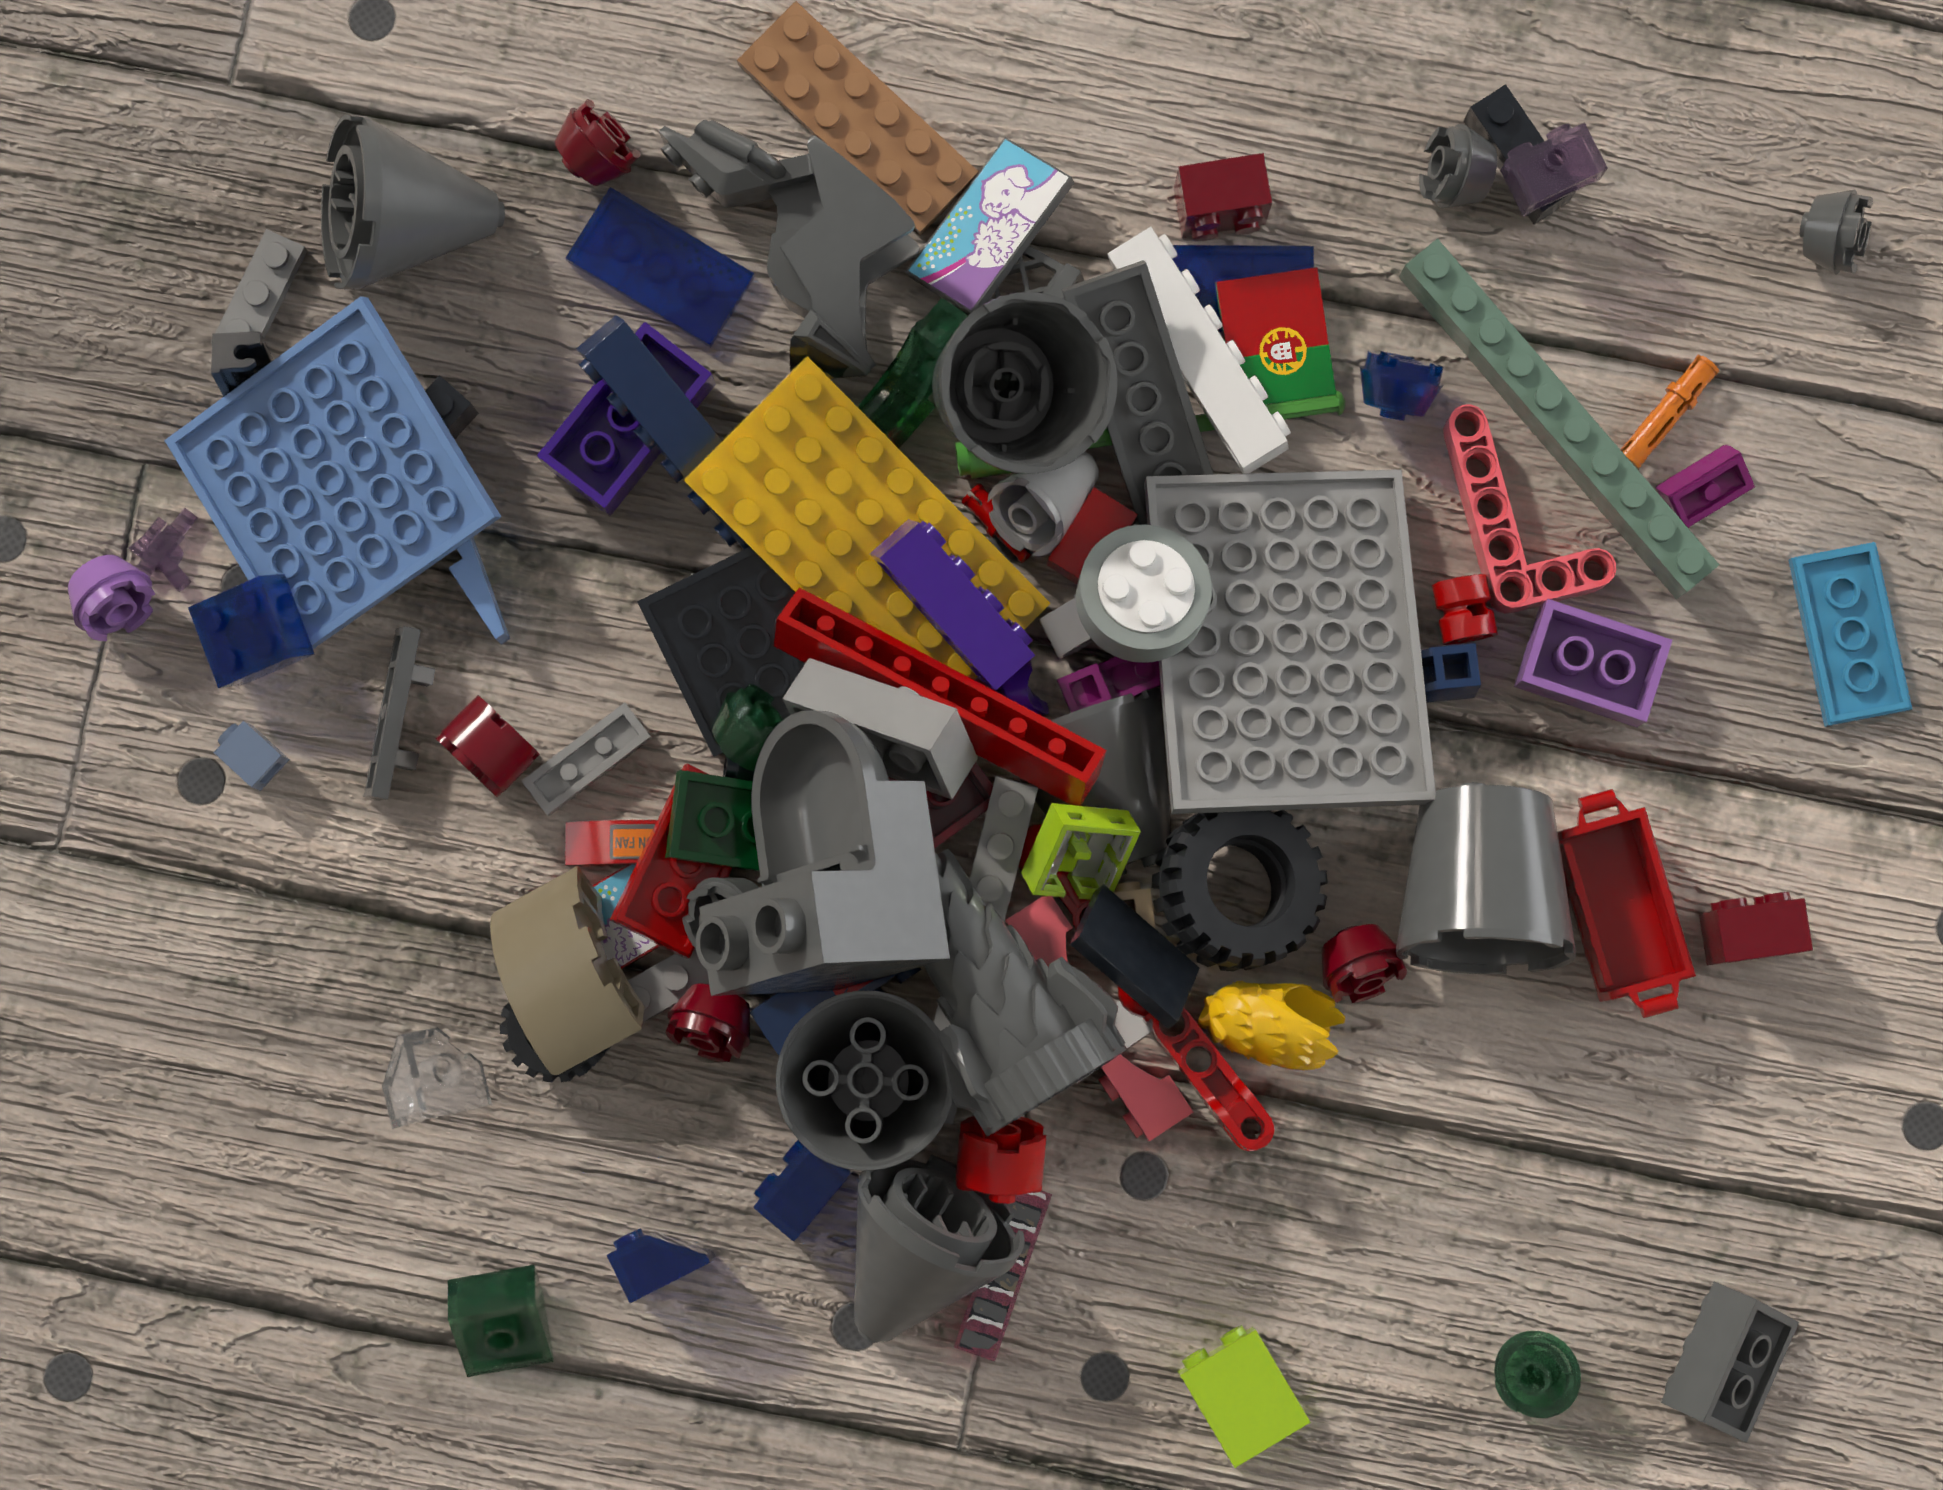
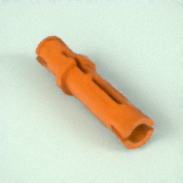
[1620,354,1720,470]

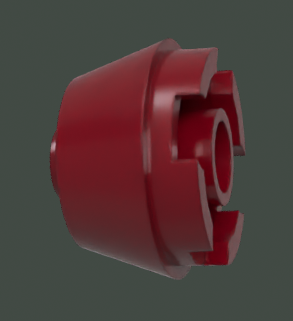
[555,99,640,186]
[1321,924,1407,1003]
[665,983,750,1062]

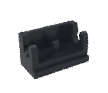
[211,332,273,397]

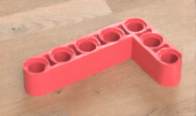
[1443,404,1616,614]

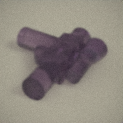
[128,507,198,592]

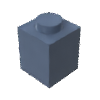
[213,721,290,791]

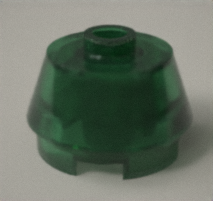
[712,684,783,771]
[1494,1331,1581,1418]

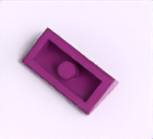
[1656,445,1755,528]

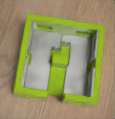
[1021,803,1141,899]

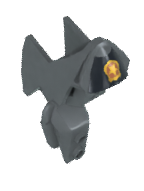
[659,120,920,379]

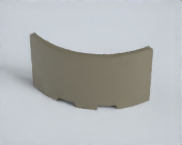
[490,866,645,1075]

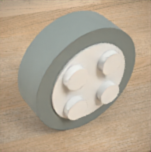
[1076,525,1212,663]

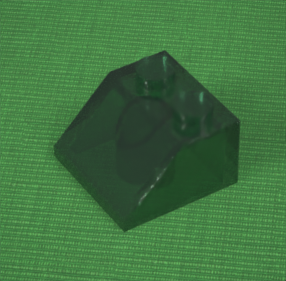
[448,1265,554,1377]

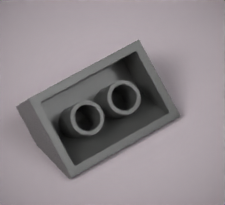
[1661,1281,1799,1443]

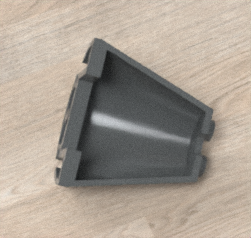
[1018,688,1171,876]

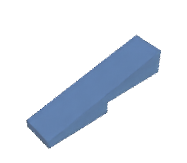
[449,537,510,645]

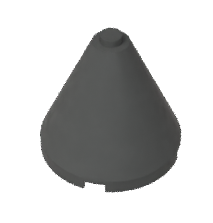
[321,114,505,290]
[854,1155,1025,1343]

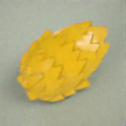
[1198,981,1345,1070]

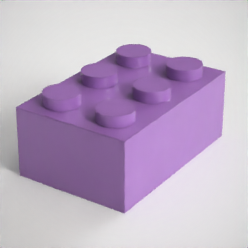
[1514,599,1672,728]

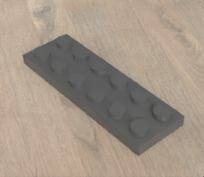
[1061,260,1214,525]

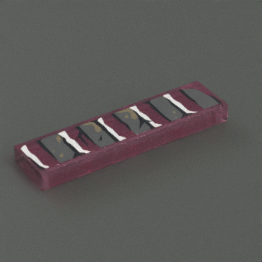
[954,1191,1052,1362]

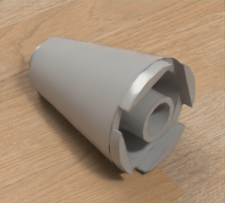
[988,452,1099,556]

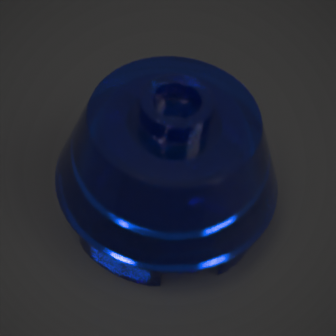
[1360,350,1444,421]

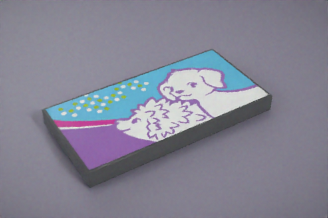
[905,137,1075,315]

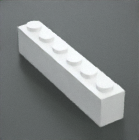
[1107,227,1291,474]

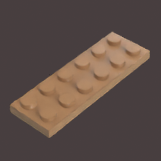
[737,1,979,236]

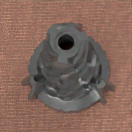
[925,849,1128,1137]

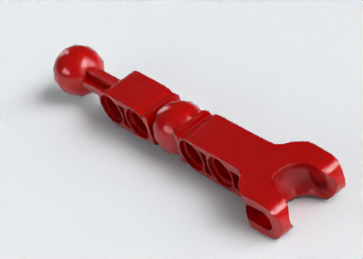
[1018,824,1275,1152]

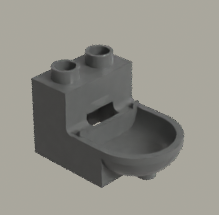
[696,710,950,996]

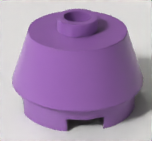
[68,555,155,641]

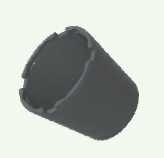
[932,292,1118,474]
[1396,782,1576,974]

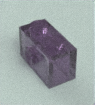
[1500,122,1608,216]

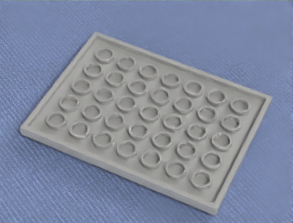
[1144,469,1436,814]

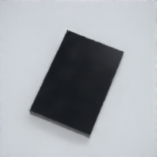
[1070,884,1200,1029]

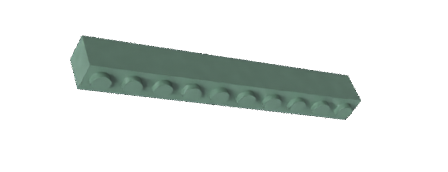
[1399,238,1720,600]

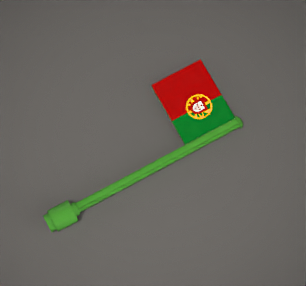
[955,267,1346,479]

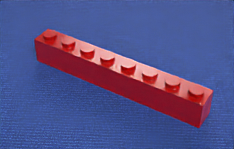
[774,587,1107,806]

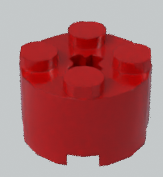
[955,1116,1047,1204]

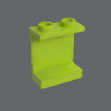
[1178,1325,1311,1468]

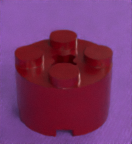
[436,695,540,798]

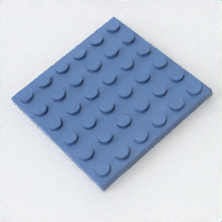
[164,296,501,657]

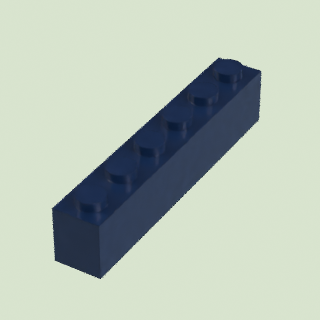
[576,315,750,550]

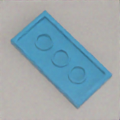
[1788,542,1912,727]

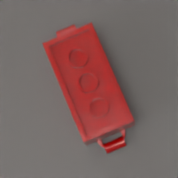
[1558,789,1696,1019]

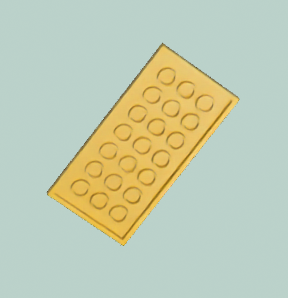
[683,356,1050,680]

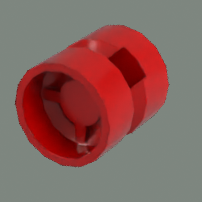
[1432,574,1498,645]

